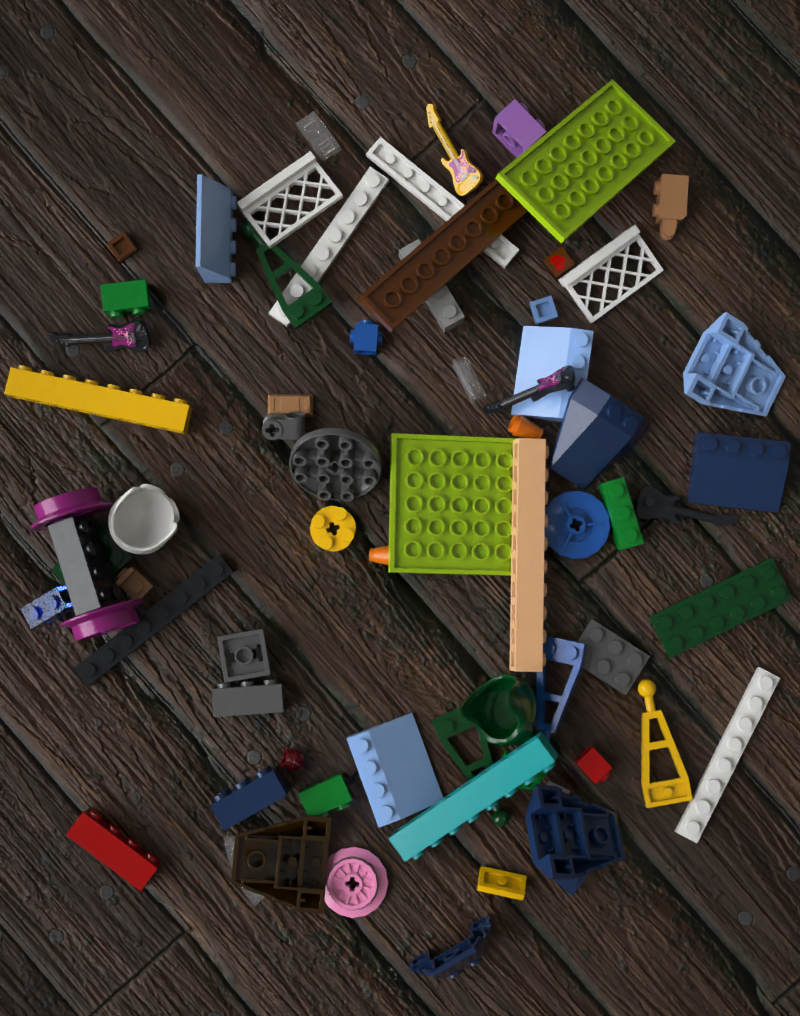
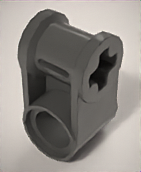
[262,412,306,440]

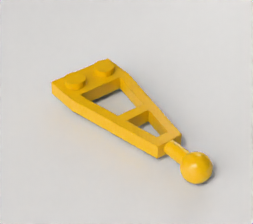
[638,679,693,808]

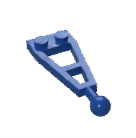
[536,636,587,741]

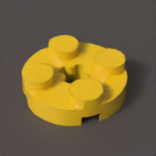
[310,506,356,552]

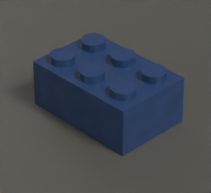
[210,765,290,830]

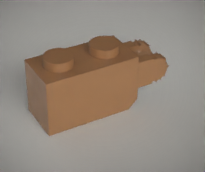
[652,174,689,242]

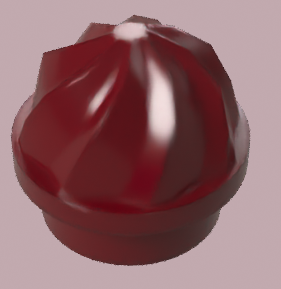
[281,748,304,771]

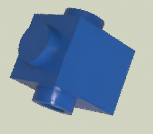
[350,320,383,356]

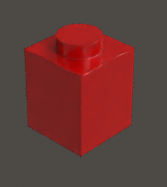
[574,745,612,784]

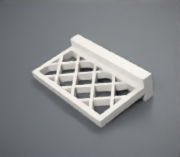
[237,151,343,249]
[558,225,664,323]

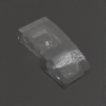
[296,111,341,161]

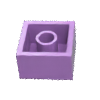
[492,99,547,158]

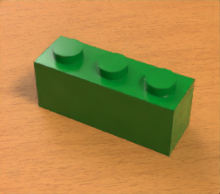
[598,477,644,551]

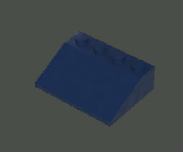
[687,432,791,513]

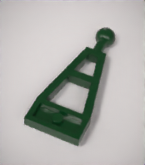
[242,221,333,331]
[431,707,510,827]

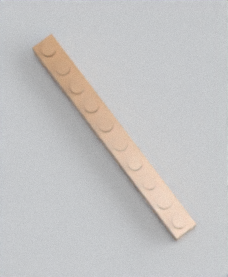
[510,438,549,672]

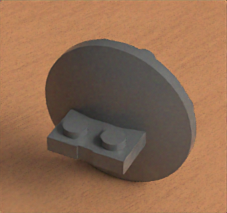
[289,428,382,502]

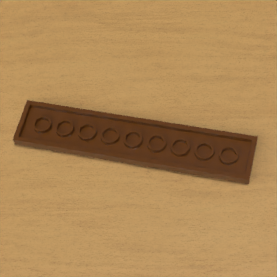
[359,179,529,333]

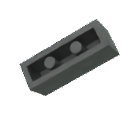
[212,679,285,717]

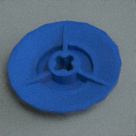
[545,491,610,559]

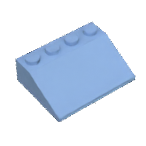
[196,174,237,283]
[511,326,594,422]
[347,713,443,827]

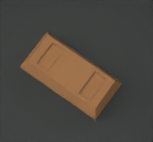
[268,394,313,417]

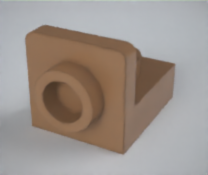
[115,567,154,599]

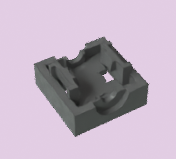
[217,629,272,683]

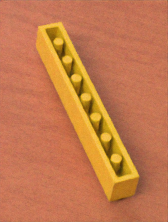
[4,365,193,435]

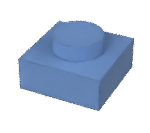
[529,296,558,325]

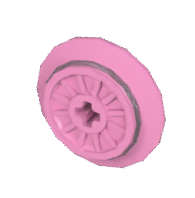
[325,847,388,918]

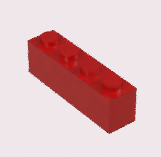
[66,809,161,891]

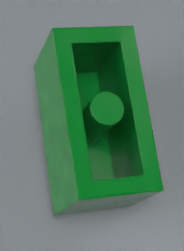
[100,279,152,319]
[298,772,353,817]

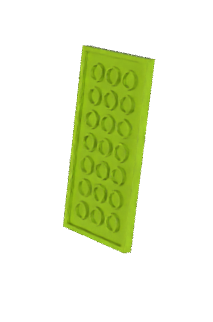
[495,79,676,244]

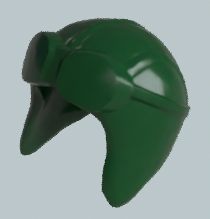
[459,674,536,747]

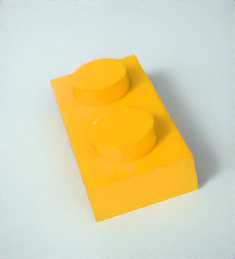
[477,866,527,901]

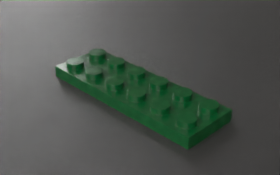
[648,557,793,659]

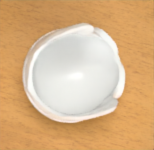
[108,484,180,555]

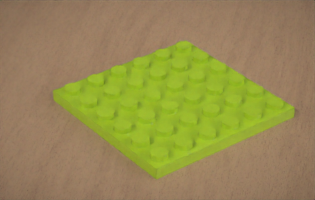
[388,433,517,576]

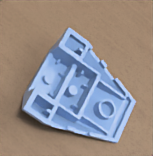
[683,312,786,416]

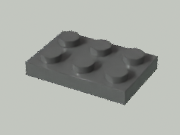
[576,619,650,695]

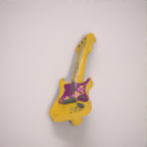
[426,104,483,196]

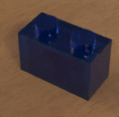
[20,585,73,629]

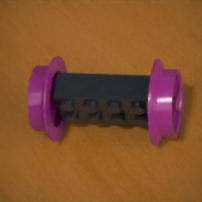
[30,487,143,642]

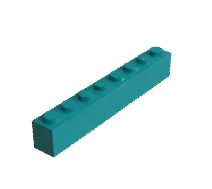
[389,732,558,862]

